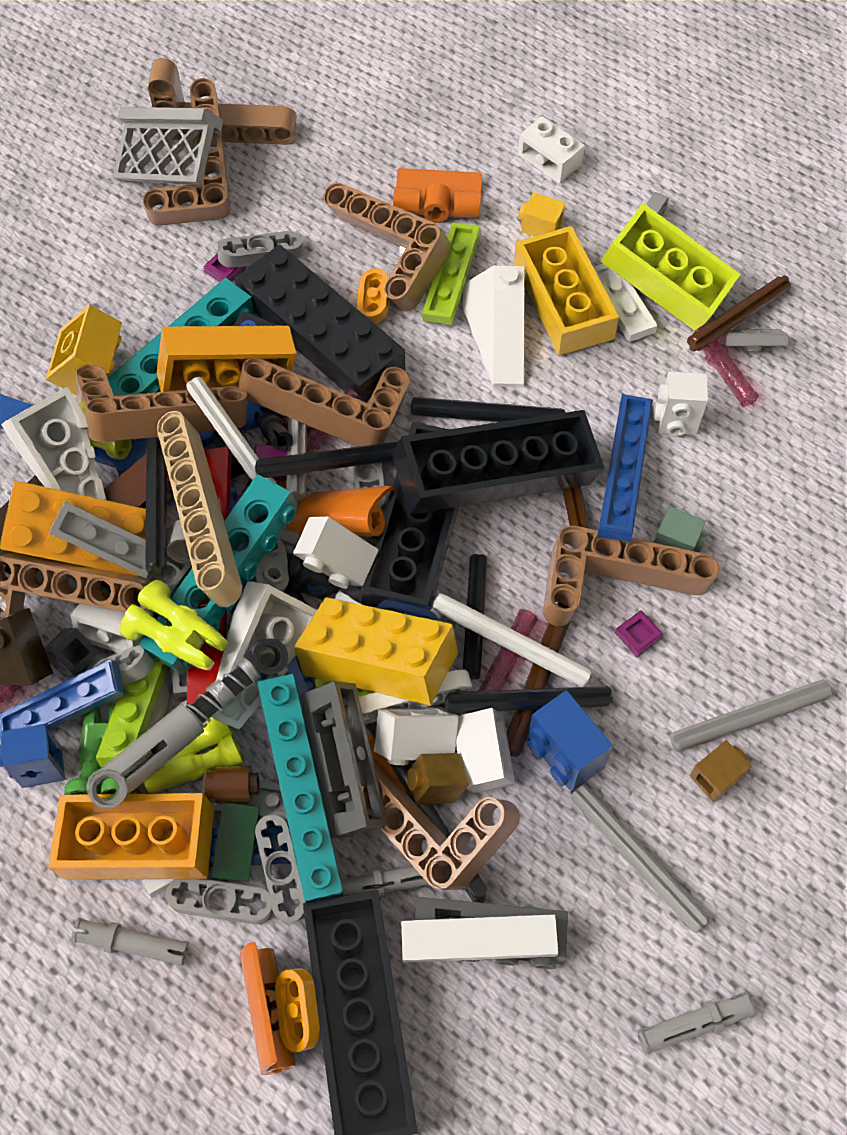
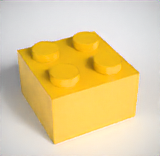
[45,304,123,395]

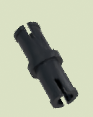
[254,407,293,451]

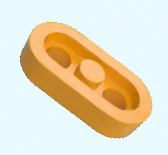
[357,268,390,324]
[275,968,320,1052]

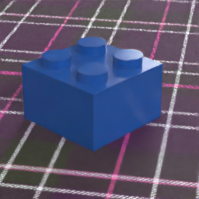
[527,690,613,793]

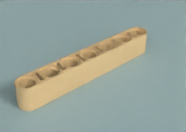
[157,411,242,607]

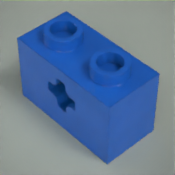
[0,724,65,788]

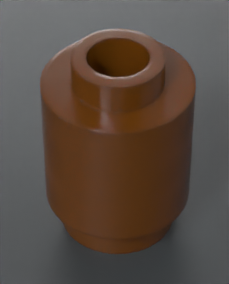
[205,765,260,803]

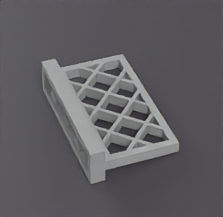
[113,107,223,185]

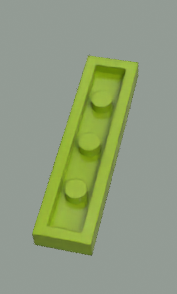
[422,222,481,325]
[96,657,169,767]

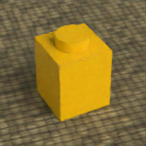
[518,192,566,236]

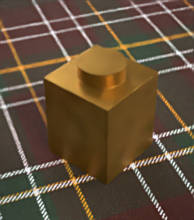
[689,739,752,802]
[407,753,469,804]

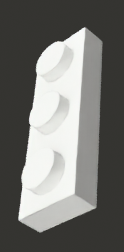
[593,264,658,342]

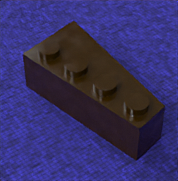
[0,608,53,685]

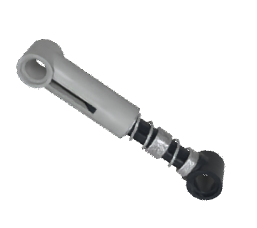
[86,638,288,809]

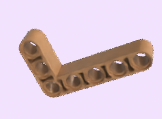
[148,58,297,145]
[143,78,230,225]
[323,183,450,312]
[238,358,410,446]
[76,365,247,442]
[543,525,720,626]
[0,553,152,616]
[350,759,520,890]

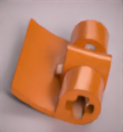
[393,168,482,223]
[287,485,395,537]
[240,942,296,1075]

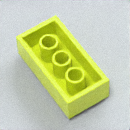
[600,203,741,332]

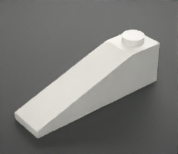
[462,266,524,387]
[1,387,106,500]
[211,581,317,729]

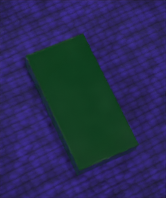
[211,803,261,882]

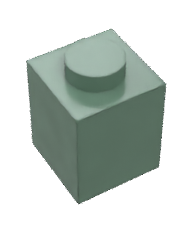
[654,506,707,553]

